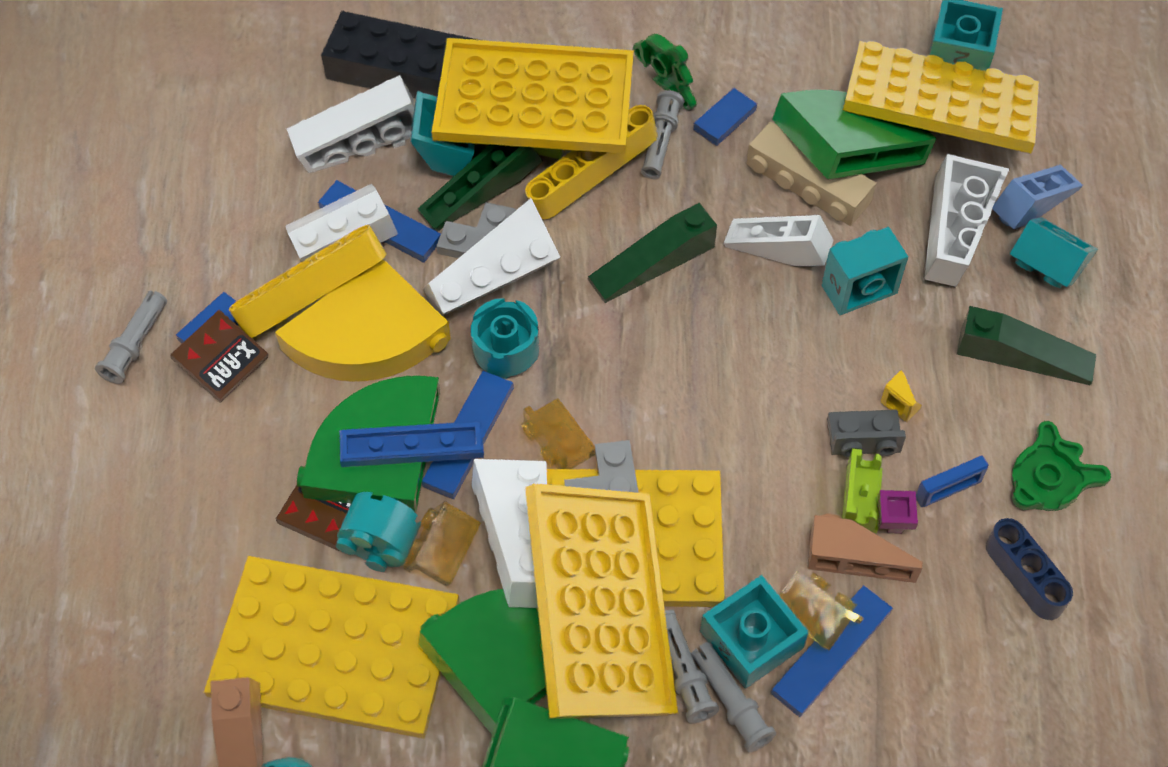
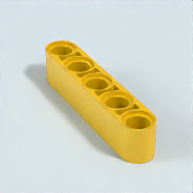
[525,105,658,219]
[229,225,387,338]

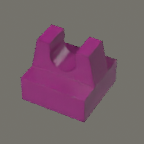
[878,490,918,534]

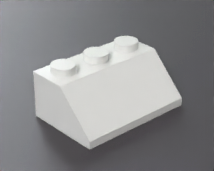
[286,184,398,261]

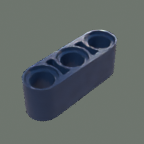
[986,518,1073,620]

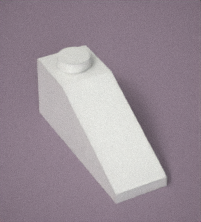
[724,215,834,266]

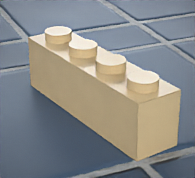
[746,121,876,226]

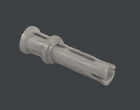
[641,90,684,179]
[95,290,167,384]
[665,610,719,723]
[691,642,777,752]

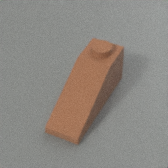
[807,514,922,583]
[211,677,263,767]

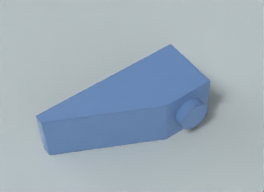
[992,165,1083,229]

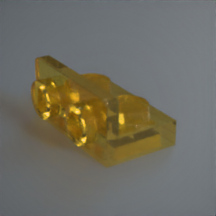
[521,398,595,469]
[403,501,481,587]
[779,570,864,651]

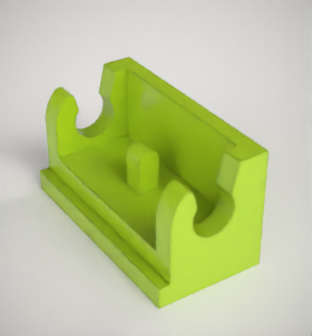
[842,448,883,534]

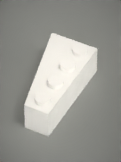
[287,75,415,173]
[924,154,1009,287]
[423,198,560,316]
[472,459,547,608]

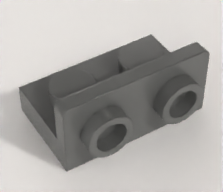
[827,410,906,457]

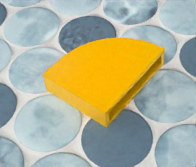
[275,259,451,382]

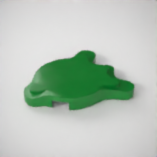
[633,33,697,111]
[1011,421,1111,511]

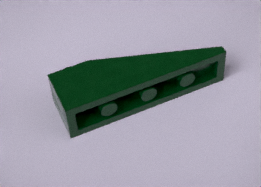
[417,144,543,231]
[588,202,717,303]
[957,306,1097,386]

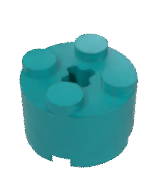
[470,298,539,379]
[335,492,421,572]

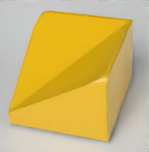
[881,370,922,422]

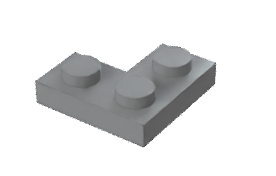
[436,202,516,258]
[564,440,639,493]

